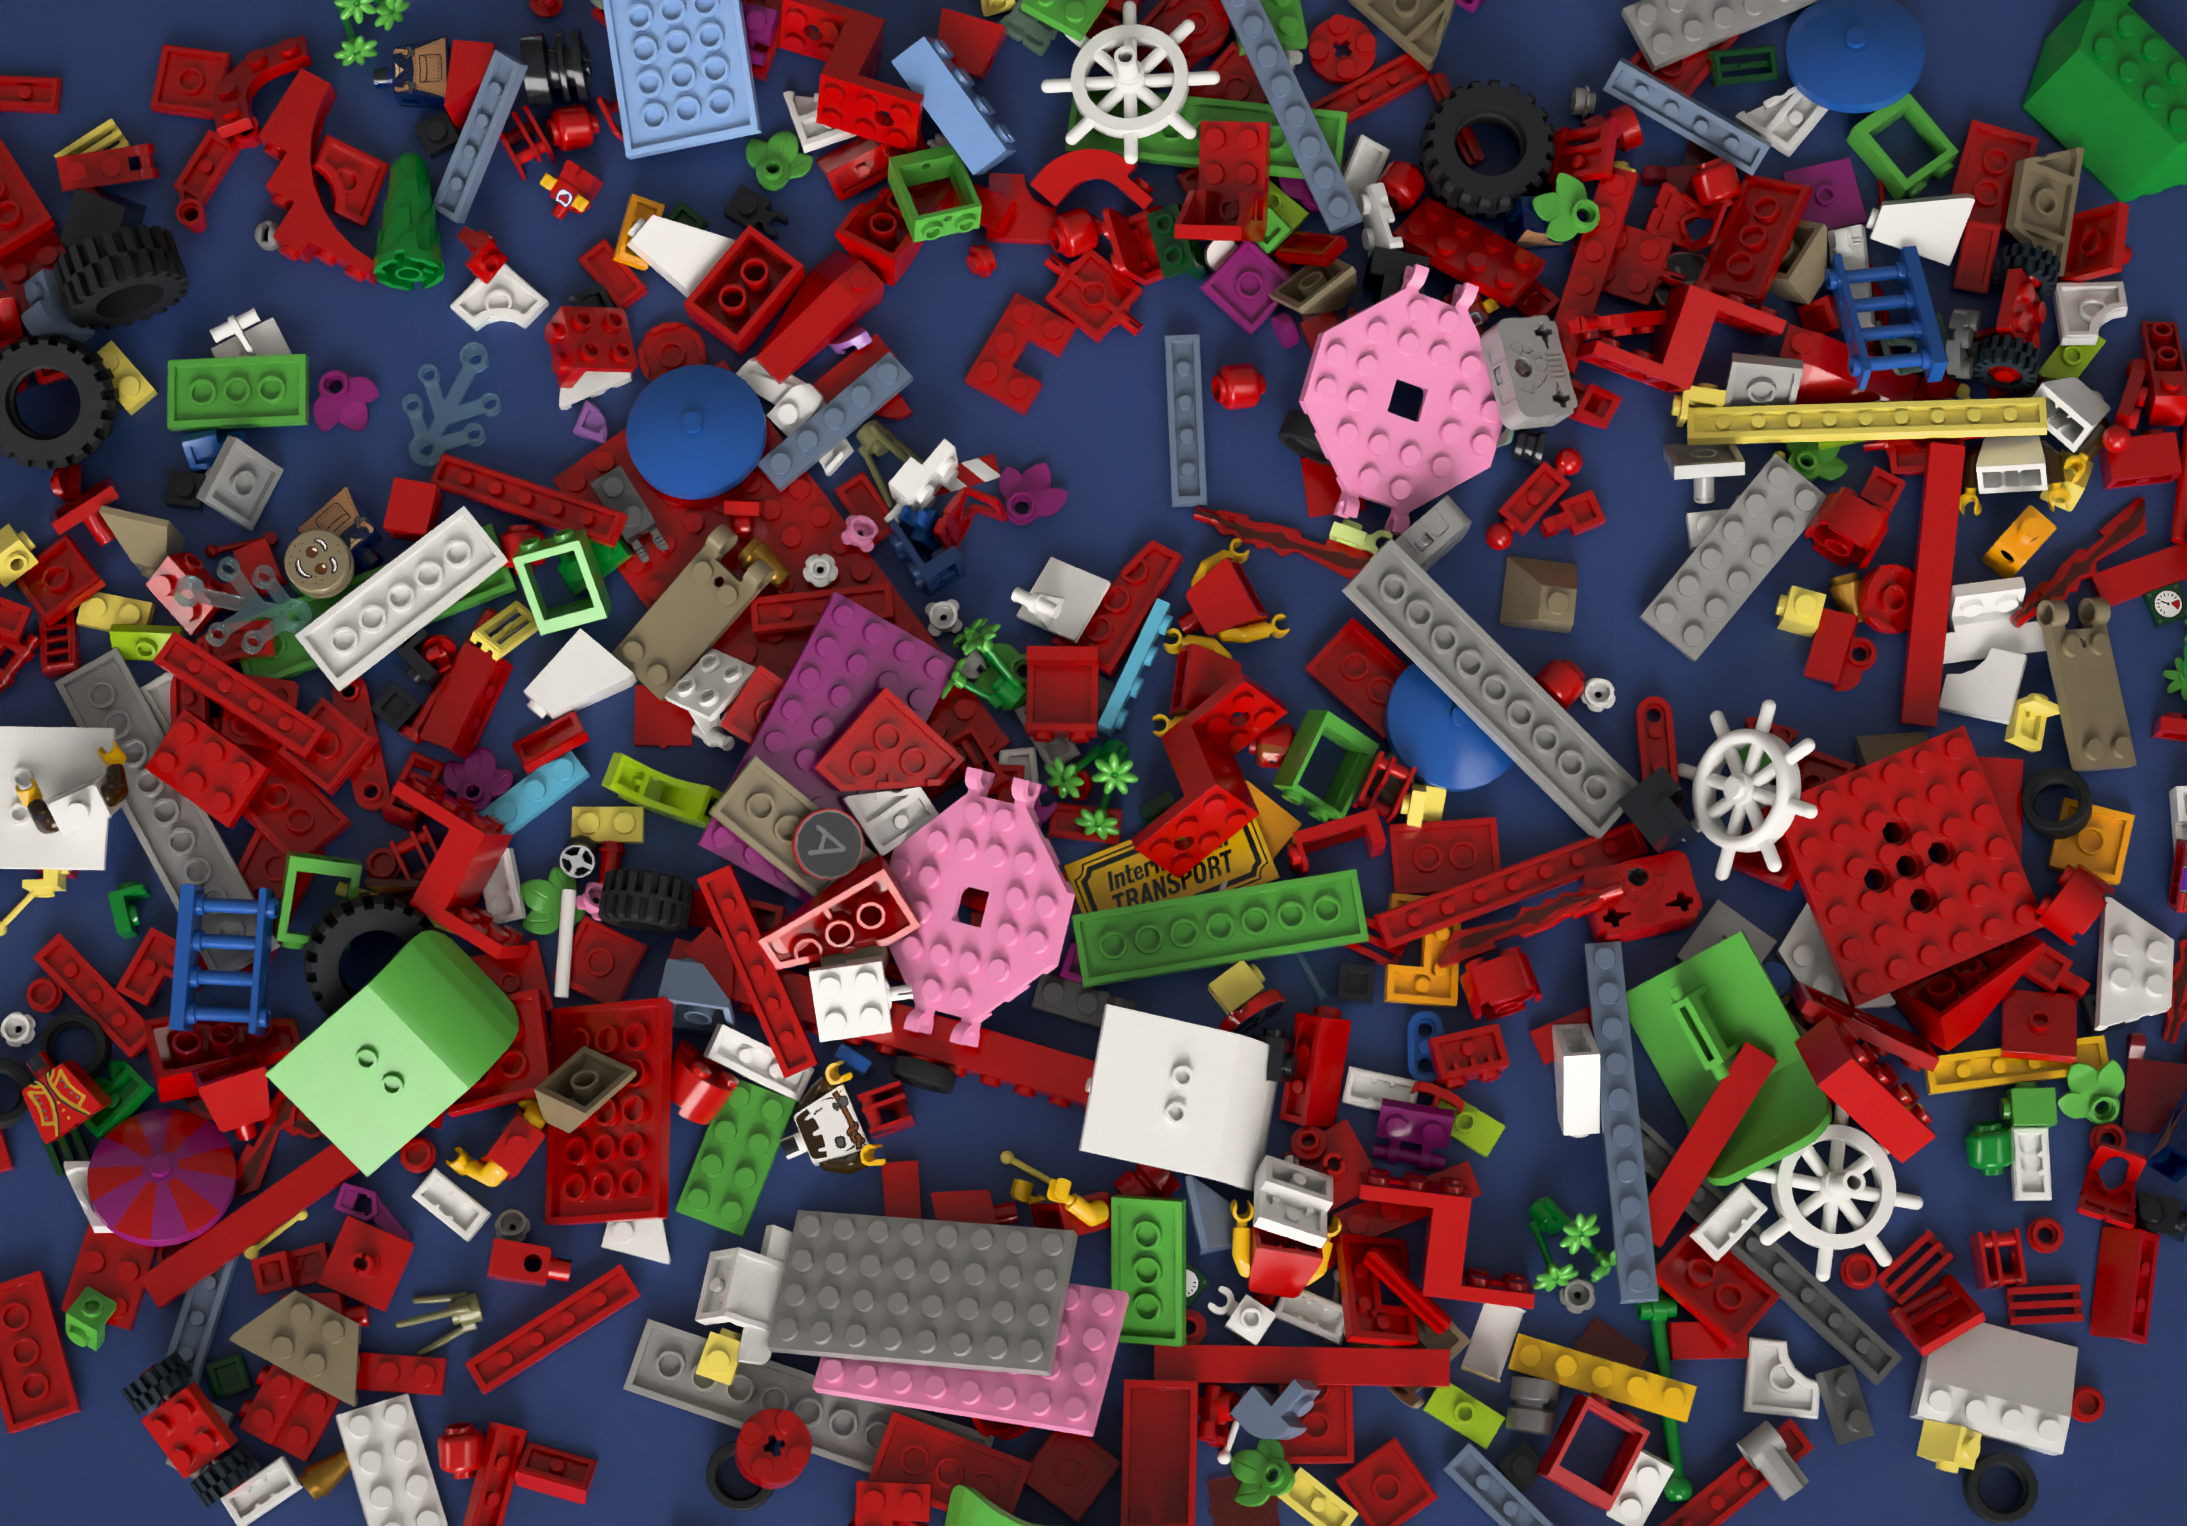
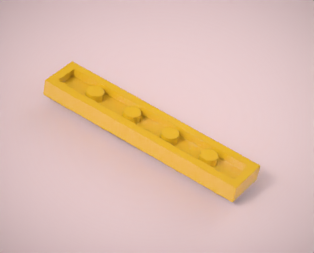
[1924,1035,2109,1095]
[1508,1333,1697,1423]

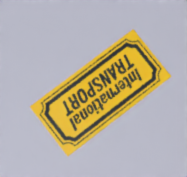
[1064,817,1280,913]

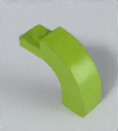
[601,752,723,829]

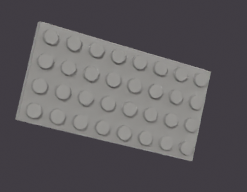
[767,1210,1078,1376]

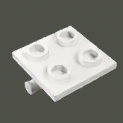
[210,307,292,358]
[1011,557,1111,643]
[665,648,755,751]

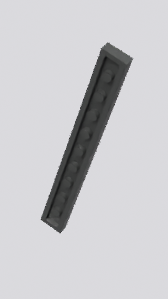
[1602,1116,1902,1386]

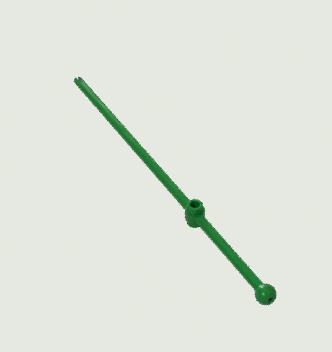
[1633,1059,1693,1502]

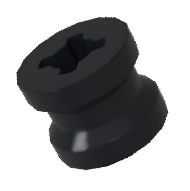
[1512,429,1548,467]
[559,835,599,878]

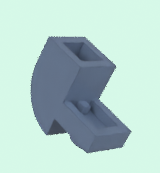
[20,269,95,343]
[1230,1379,1321,1440]

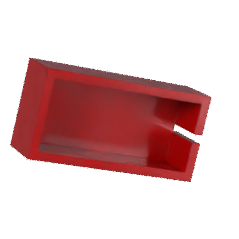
[1794,1015,1936,1163]
[1121,1379,1198,1526]

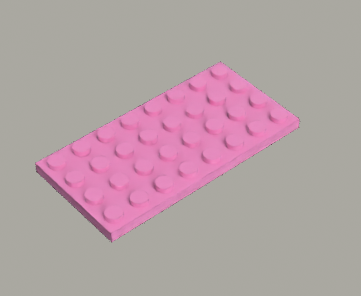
[812,1283,1130,1437]

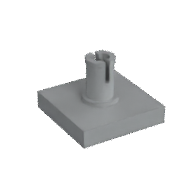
[1723,353,1803,407]
[196,435,284,531]
[1663,443,1745,504]
[1675,899,1777,963]

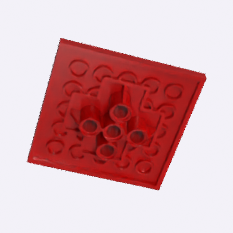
[1768,725,2044,1007]

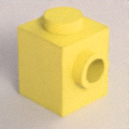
[0,523,39,588]
[1775,585,1827,638]
[1208,961,1266,1016]
[1916,1419,1982,1474]

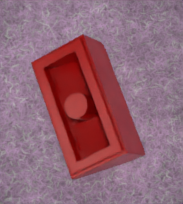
[515,1441,598,1504]

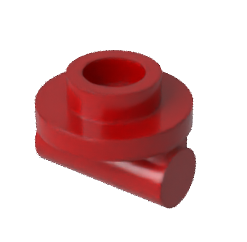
[50,464,82,502]

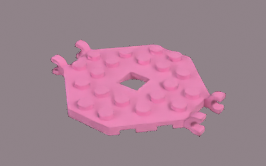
[1299,264,1503,536]
[888,767,1075,1048]

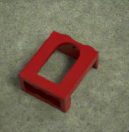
[1286,808,1387,878]

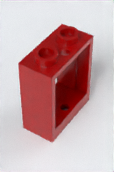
[1536,1392,1650,1511]

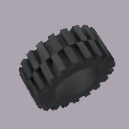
[54,225,190,330]

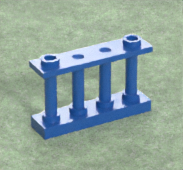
[1825,246,1948,390]
[169,884,280,1035]

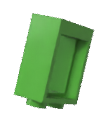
[1846,93,1959,200]
[888,144,982,243]
[512,528,613,636]
[1272,709,1379,822]
[274,850,362,950]

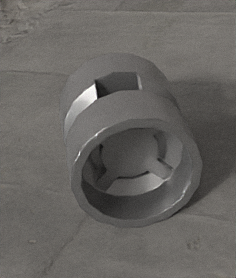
[1505,1376,1560,1436]

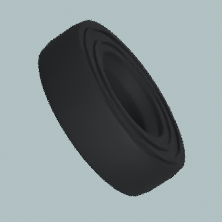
[891,1056,957,1094]

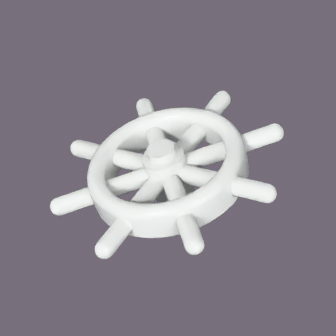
[1041,0,1220,164]
[1677,699,1818,881]
[1745,1104,1923,1282]

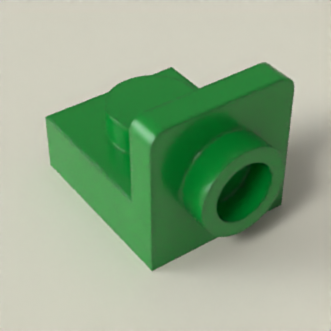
[108,881,151,940]

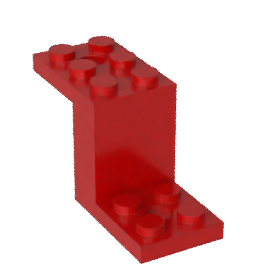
[779,0,924,152]
[1575,281,1787,394]
[1131,672,1288,878]
[391,778,531,959]
[1358,1168,1535,1309]

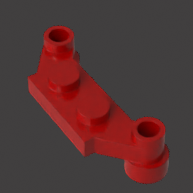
[173,115,261,233]

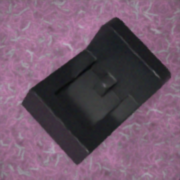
[398,629,441,690]
[1251,1028,1298,1082]
[2133,1191,2187,1243]

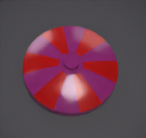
[87,1109,237,1246]

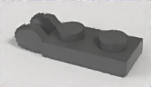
[590,466,669,564]
[1031,974,1137,1029]

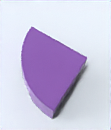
[829,324,872,354]
[573,400,609,445]

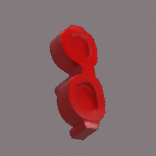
[1744,716,1799,745]
[1410,1081,1465,1114]

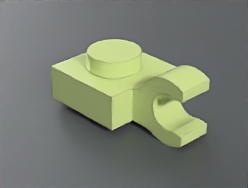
[1329,519,1393,555]

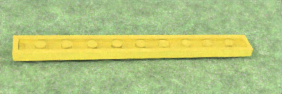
[1687,397,2048,445]

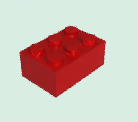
[683,225,806,357]

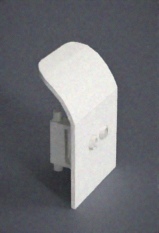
[0,726,115,871]
[1079,1004,1278,1191]

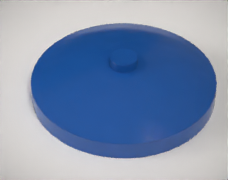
[1785,0,1926,113]
[626,365,767,500]
[1384,663,1514,792]

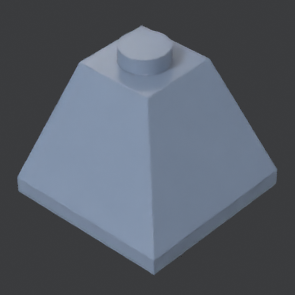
[658,957,739,1035]
[1184,1175,1237,1255]

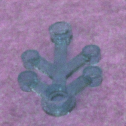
[401,342,502,467]
[173,557,312,654]

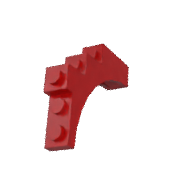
[258,68,377,285]

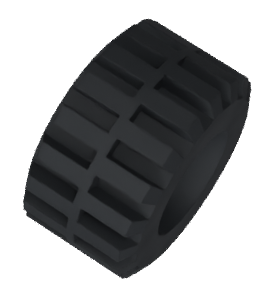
[598,868,694,934]

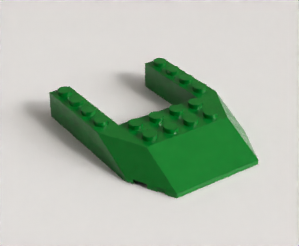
[2021,0,2187,203]

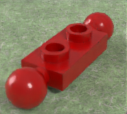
[2102,358,2149,453]
[1485,448,1583,551]

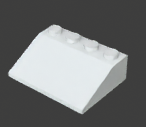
[1909,1322,2078,1456]

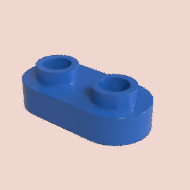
[1407,1011,1444,1083]

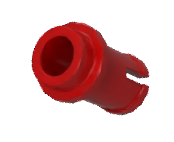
[597,841,626,884]

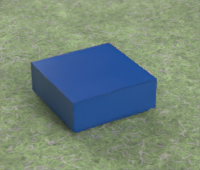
[834,1044,874,1078]

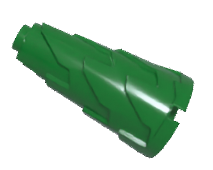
[374,152,444,290]

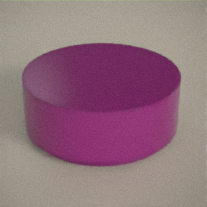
[1271,312,1300,349]

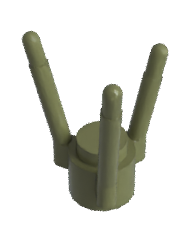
[856,420,925,509]
[395,1290,484,1357]

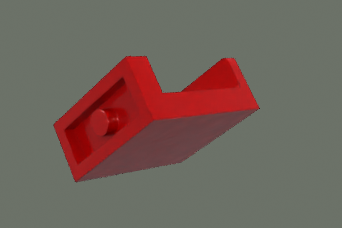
[1025,646,1099,743]

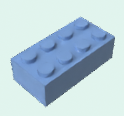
[891,36,1017,175]

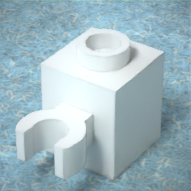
[1207,1286,1277,1346]

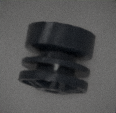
[520,29,592,107]

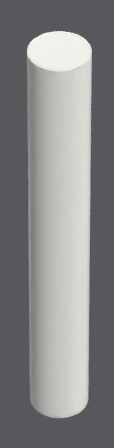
[554,889,576,998]

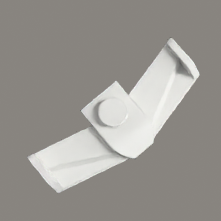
[736,356,854,476]

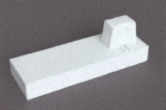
[1828,224,1875,334]
[703,1023,814,1102]

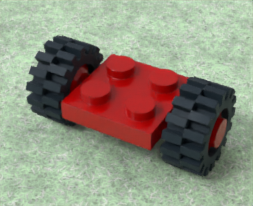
[1973,243,2061,393]
[121,1351,262,1507]

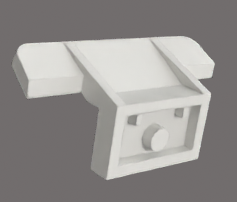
[1943,576,2046,664]
[695,1225,793,1365]

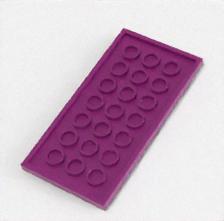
[696,592,958,904]

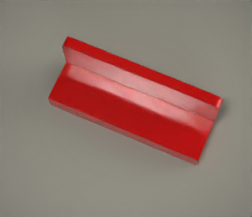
[816,132,928,202]
[420,643,514,760]
[1279,1012,1351,1127]
[2089,1227,2160,1345]

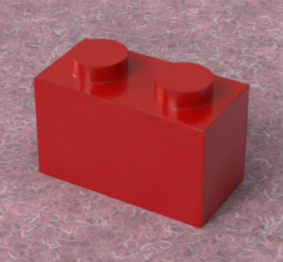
[2098,429,2182,490]

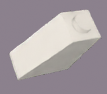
[1866,193,1975,266]
[626,215,735,298]
[523,628,637,721]
[1552,1023,1600,1138]

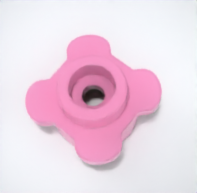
[841,515,879,552]
[575,882,603,921]

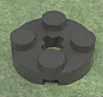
[1946,308,1981,380]

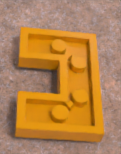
[1383,893,1461,1008]

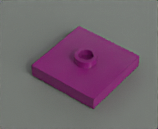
[1781,157,1868,234]
[1199,241,1290,336]

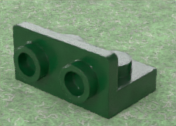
[1147,203,1210,280]

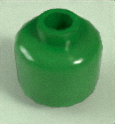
[1965,1120,2015,1176]

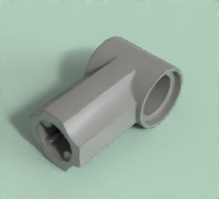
[1736,1421,1809,1501]

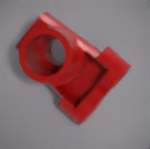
[1197,1385,1241,1448]

